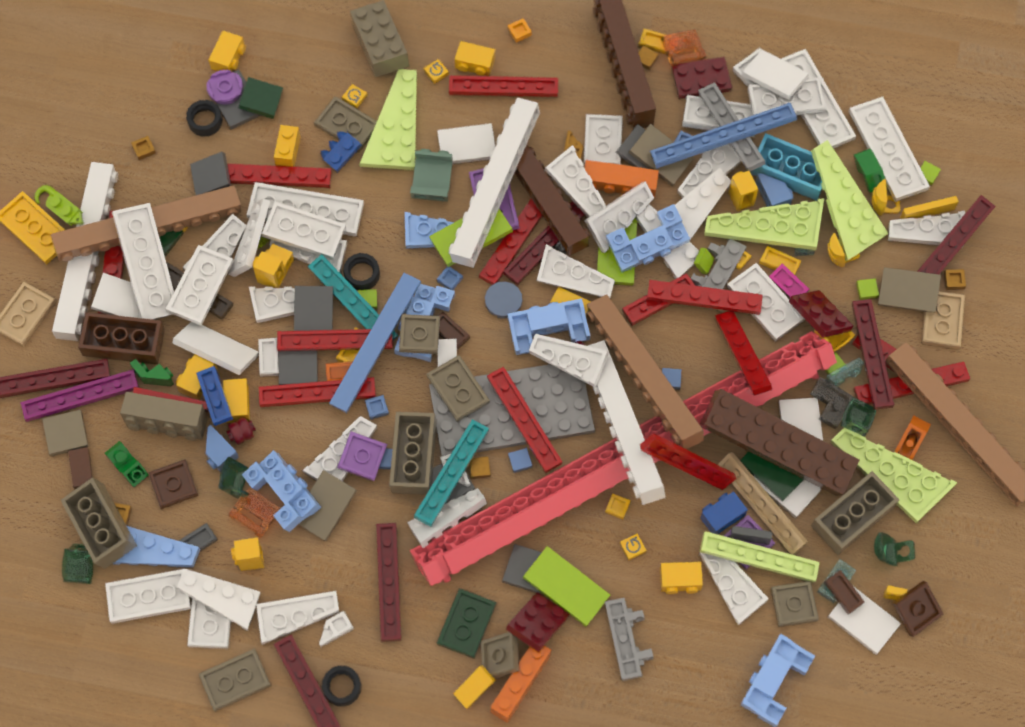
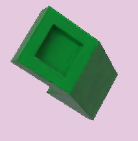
[853,149,887,193]
[130,359,174,387]
[104,441,149,487]

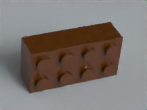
[78,312,165,364]

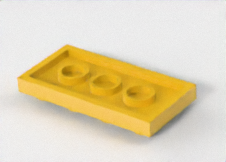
[0,191,65,265]

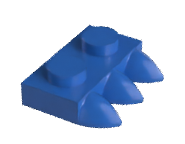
[320,131,362,173]

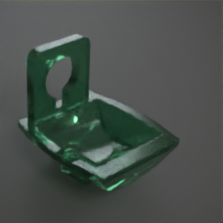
[841,397,876,437]
[218,457,249,498]
[874,532,916,566]
[62,544,93,584]

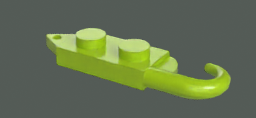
[34,185,84,226]

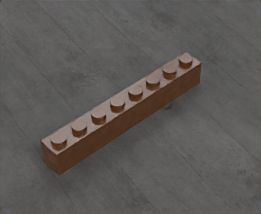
[497,137,590,256]

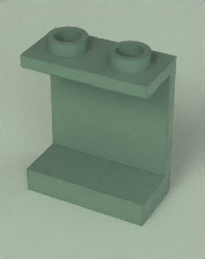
[410,149,453,202]

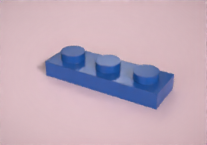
[196,366,233,426]

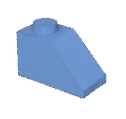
[755,173,794,207]
[206,425,239,472]

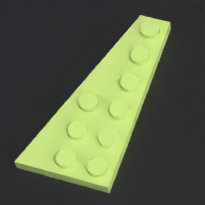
[359,69,417,170]
[811,140,889,262]
[705,198,824,250]
[830,427,958,523]

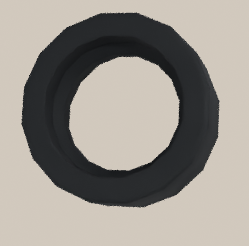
[186,100,222,137]
[343,253,380,290]
[322,665,361,707]

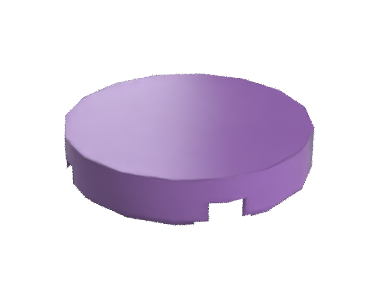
[206,70,243,105]

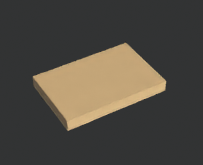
[0,282,56,347]
[921,291,965,349]

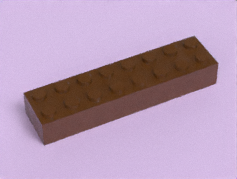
[593,0,656,131]
[699,389,860,496]

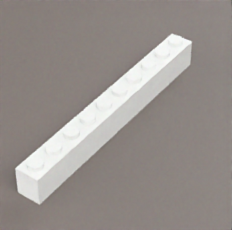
[449,98,540,268]
[52,162,118,341]
[588,341,666,505]

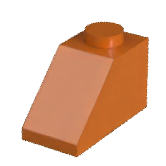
[894,415,931,460]

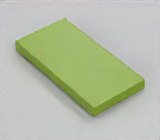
[429,209,513,267]
[597,216,637,286]
[523,546,610,627]

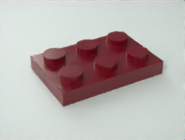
[671,57,732,99]
[789,290,854,338]
[505,592,570,652]

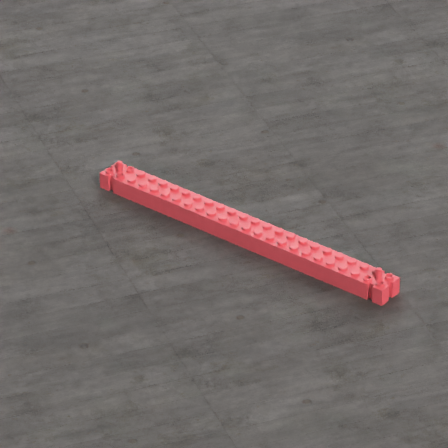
[410,331,837,586]

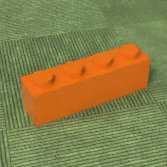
[584,160,659,198]
[490,646,551,723]

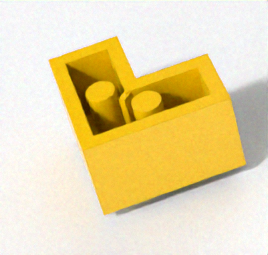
[253,243,294,288]

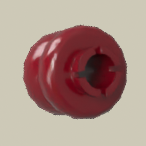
[226,417,256,445]

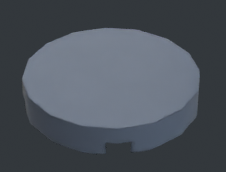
[485,281,522,318]

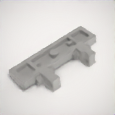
[691,239,747,309]
[605,598,653,681]

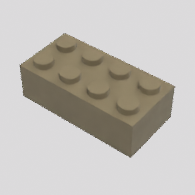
[350,0,409,78]
[120,392,208,441]
[389,412,437,495]
[811,471,899,555]
[61,477,137,569]

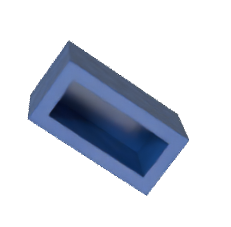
[700,491,748,535]

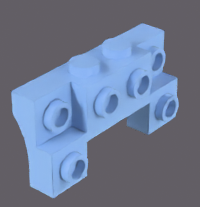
[606,204,690,273]
[394,284,455,362]
[507,298,590,355]
[242,450,321,532]
[741,634,815,727]

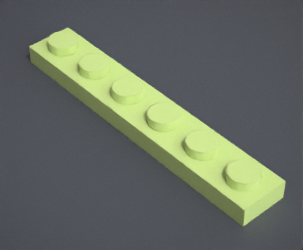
[699,531,820,583]

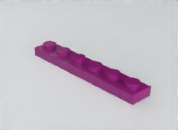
[20,369,139,422]

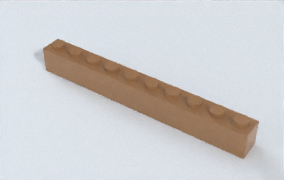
[51,186,241,262]
[586,294,704,449]
[885,342,1025,507]

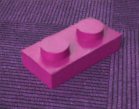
[769,263,809,297]

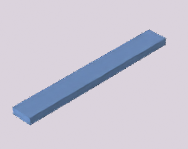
[650,102,797,169]
[329,273,421,413]

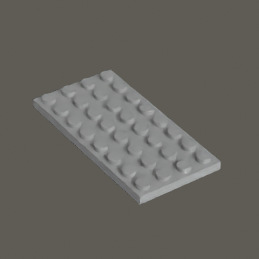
[429,364,595,456]

